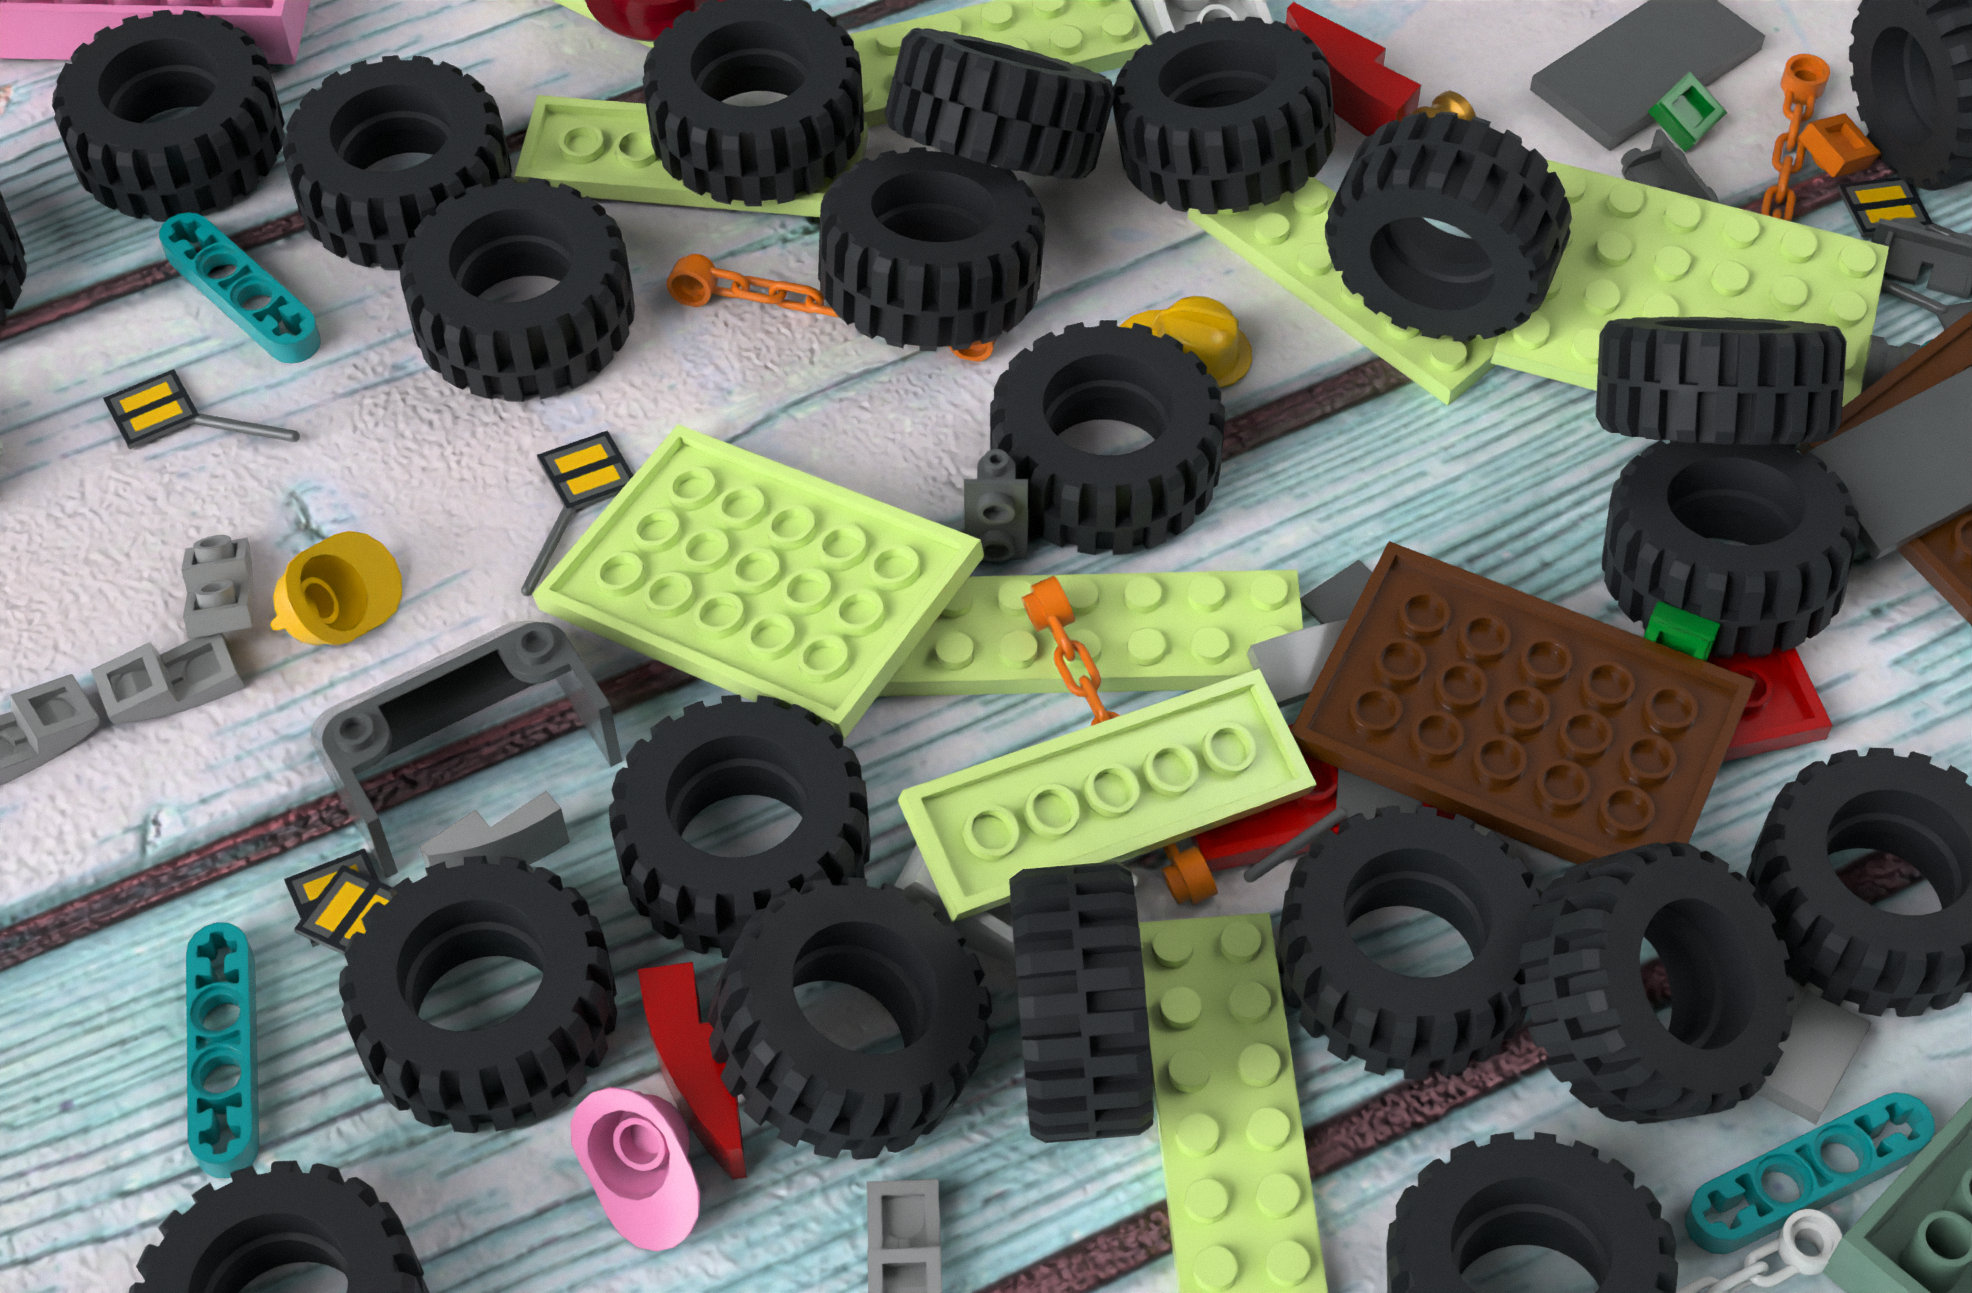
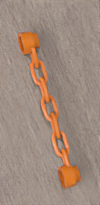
[1760,54,1830,221]
[666,254,997,362]
[1021,575,1218,906]

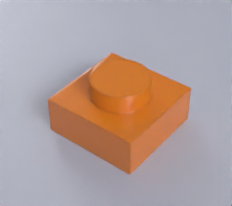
[1798,113,1880,178]

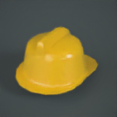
[1119,296,1252,388]
[270,531,402,646]

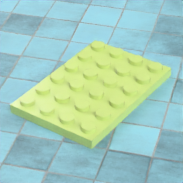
[1491,159,1889,407]
[532,424,984,740]

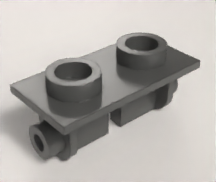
[1621,129,1721,204]
[1871,218,1972,299]
[964,449,1028,562]

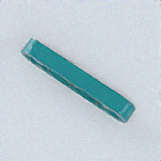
[159,212,321,364]
[186,922,260,1178]
[1685,1092,1935,1255]

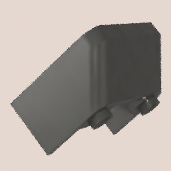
[311,621,622,878]

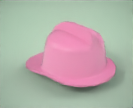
[570,1087,700,1252]

